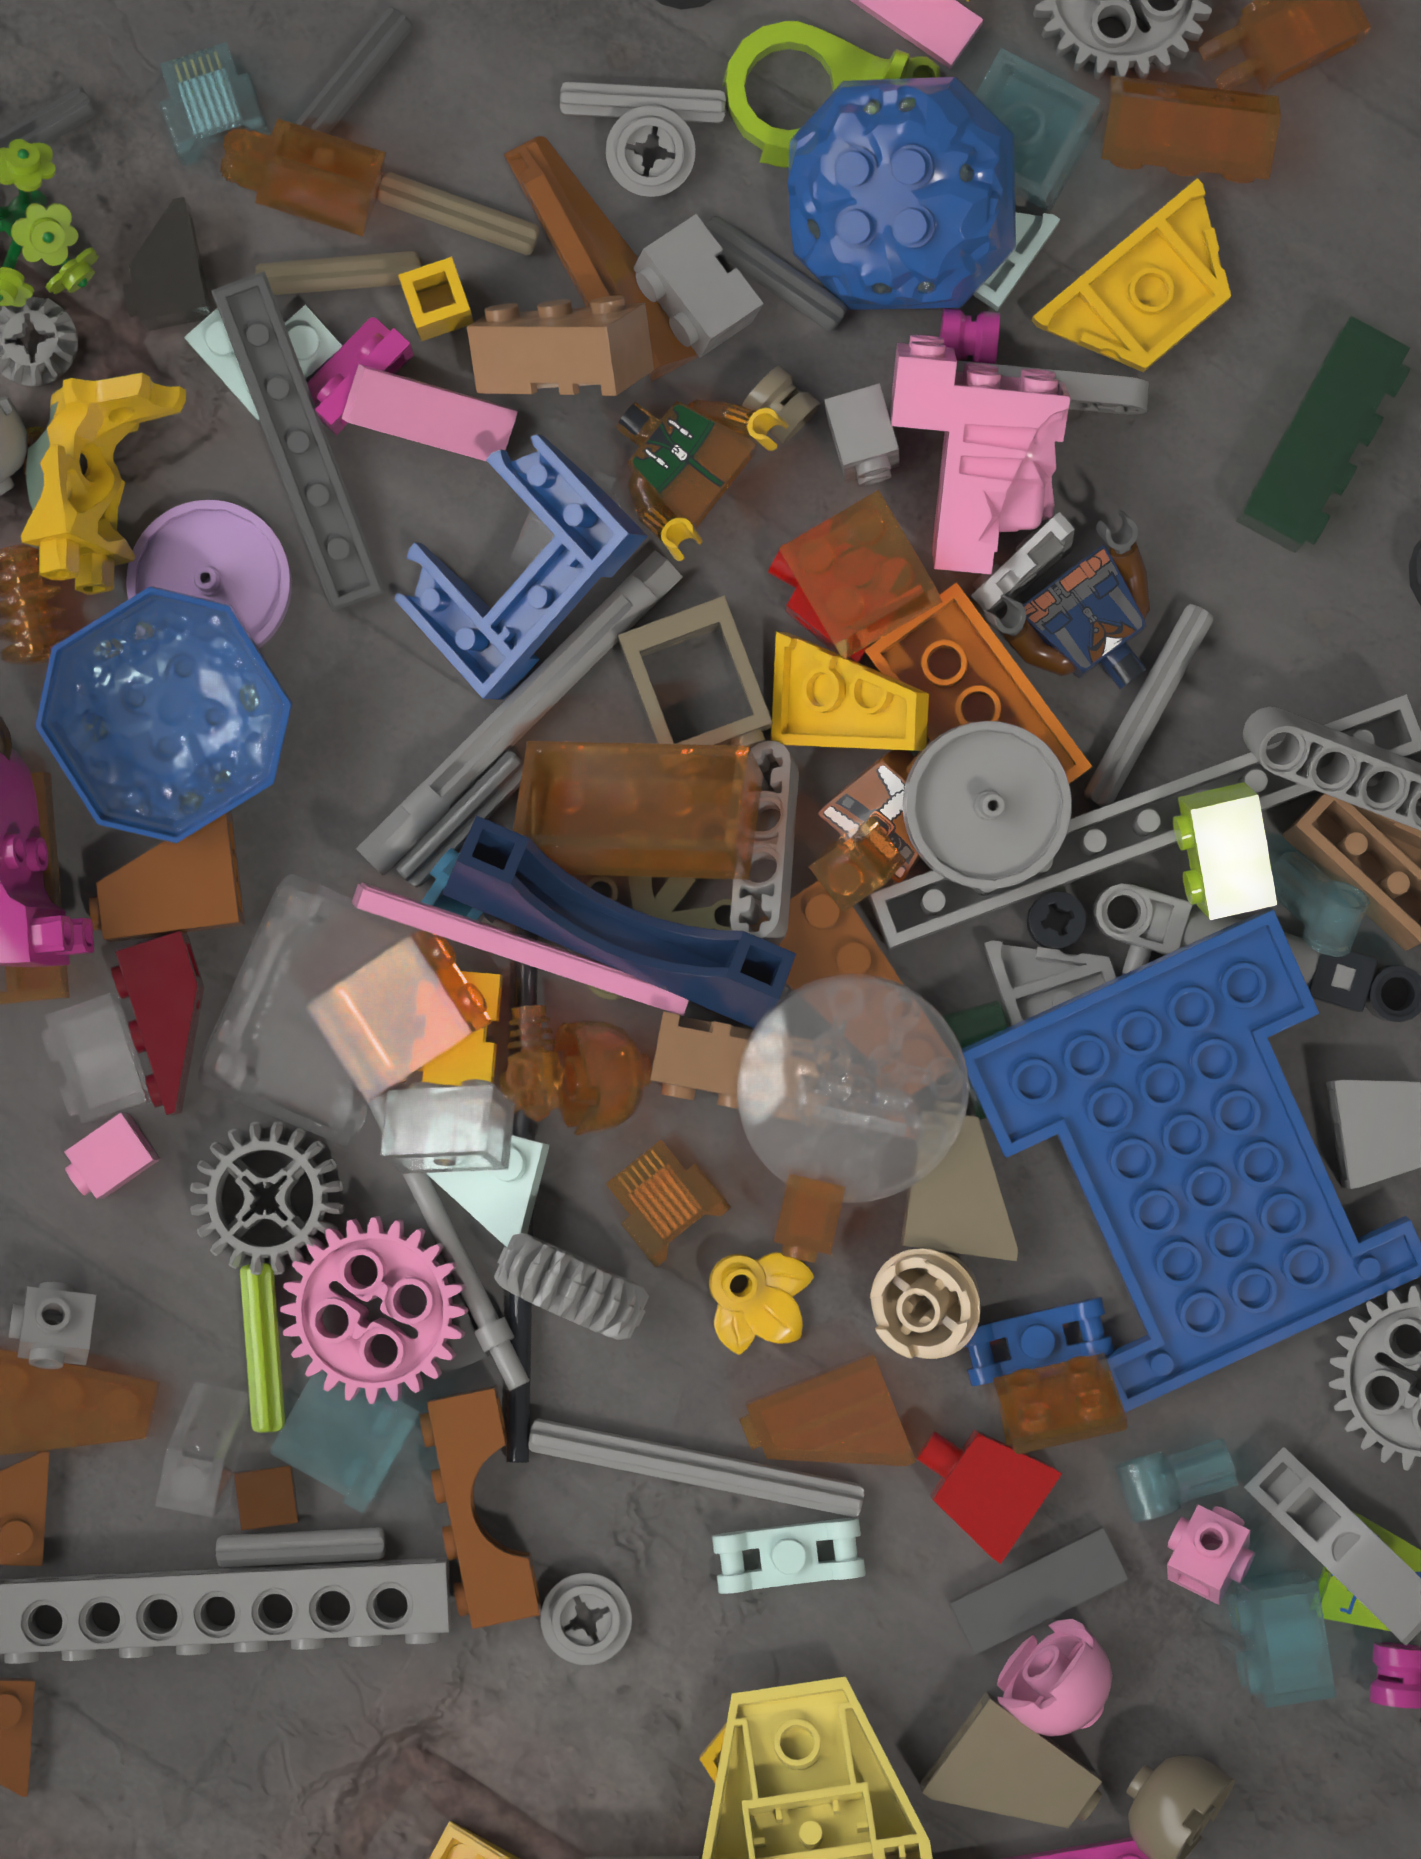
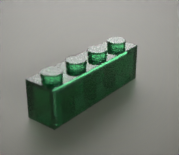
[1236,315,1411,553]

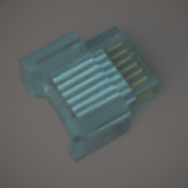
[159,42,272,166]

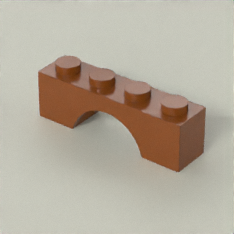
[419,1385,542,1629]

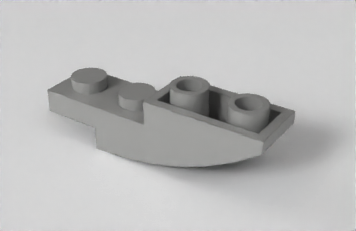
[1244,1447,1421,1645]

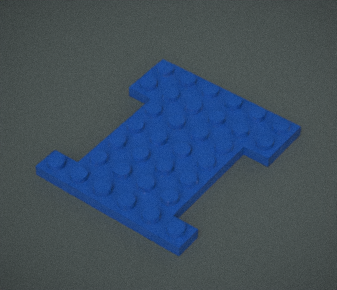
[956,907,1421,1414]

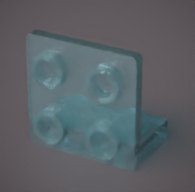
[270,1370,424,1513]

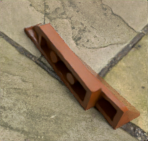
[504,136,699,382]

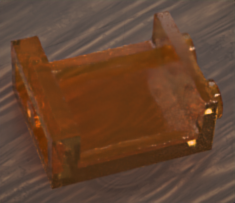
[306,930,492,1103]

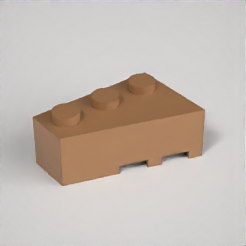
[467,295,654,396]
[1281,793,1421,951]
[650,1011,832,1122]

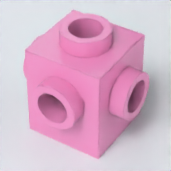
[1167,1505,1255,1605]

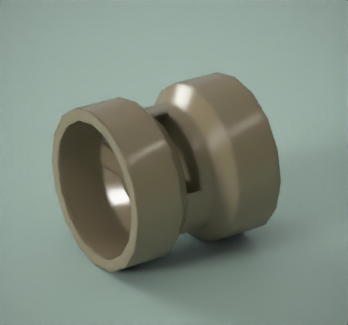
[742,365,821,445]

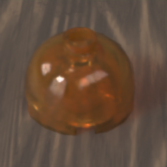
[553,1020,652,1136]

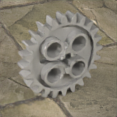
[1033,0,1212,83]
[1329,1284,1421,1471]

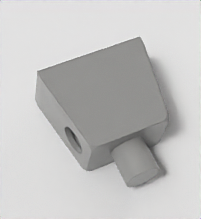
[1326,1080,1421,1189]

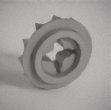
[606,105,696,197]
[0,297,78,386]
[541,1572,632,1665]

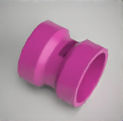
[940,308,1000,364]
[1369,1642,1421,1709]

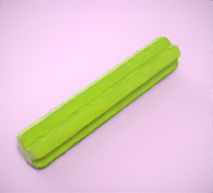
[240,1263,286,1433]

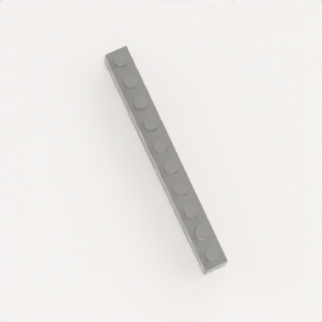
[868,694,1421,951]

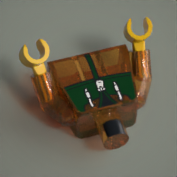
[615,399,789,561]

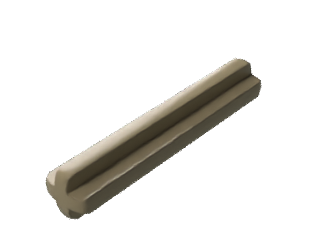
[377,172,539,255]
[255,251,421,295]

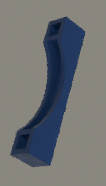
[442,815,796,1031]

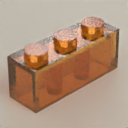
[1101,75,1281,183]

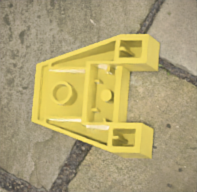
[702,1677,933,1859]

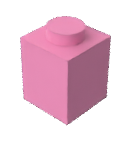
[64,1113,161,1199]

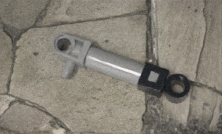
[1092,883,1421,1022]

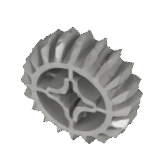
[190,1122,345,1275]
[494,1233,649,1340]

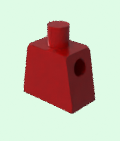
[916,1430,1062,1564]

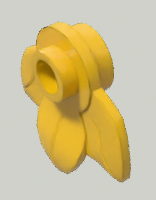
[709,1252,814,1355]

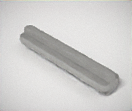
[560,81,726,124]
[216,1527,386,1568]

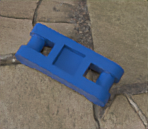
[964,1297,1114,1386]

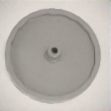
[903,721,1071,889]

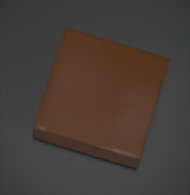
[234,1464,300,1531]

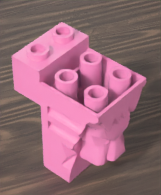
[890,335,1070,574]

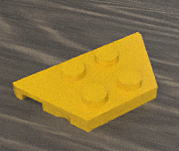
[1031,178,1231,372]

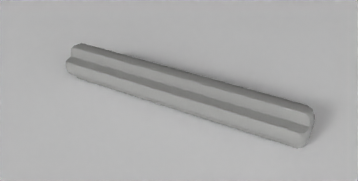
[1084,604,1213,808]

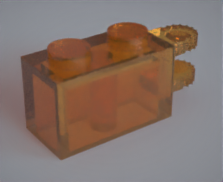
[1198,0,1371,92]
[220,119,386,237]

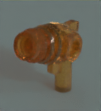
[478,1005,564,1126]

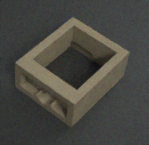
[618,595,772,772]

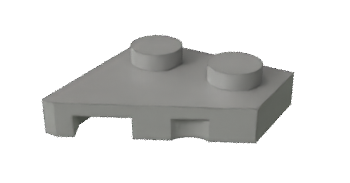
[984,940,1116,1026]

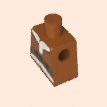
[818,741,932,883]

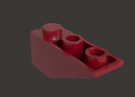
[111,931,205,1116]

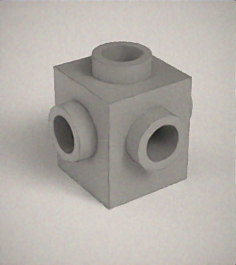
[8,1282,96,1369]

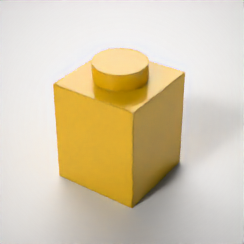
[398,256,474,342]

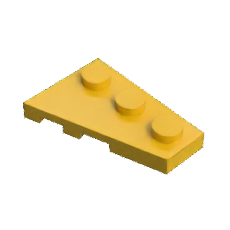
[771,631,929,751]

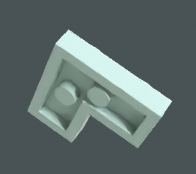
[184,305,342,424]

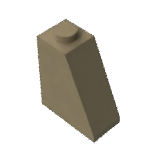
[901,1100,1018,1261]
[919,1691,1102,1828]

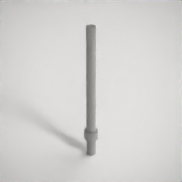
[359,1075,530,1391]

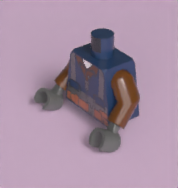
[983,511,1150,689]

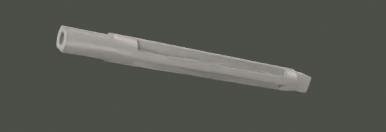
[356,550,683,876]

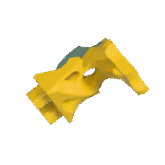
[21,373,186,595]

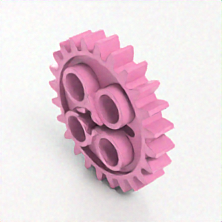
[280,1216,468,1404]

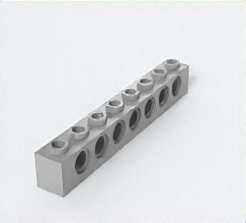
[0,1557,452,1664]

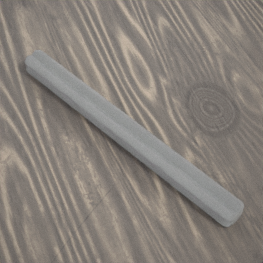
[528,1419,864,1517]

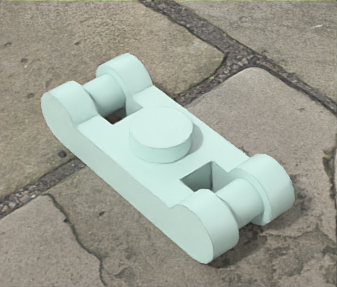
[712,1518,866,1594]

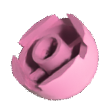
[997,1619,1113,1736]

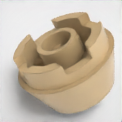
[870,1248,980,1359]

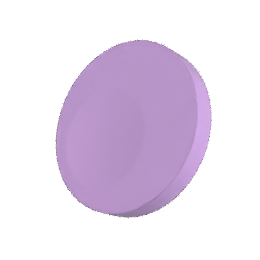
[126,500,292,648]

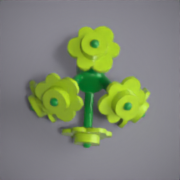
[0,139,99,307]

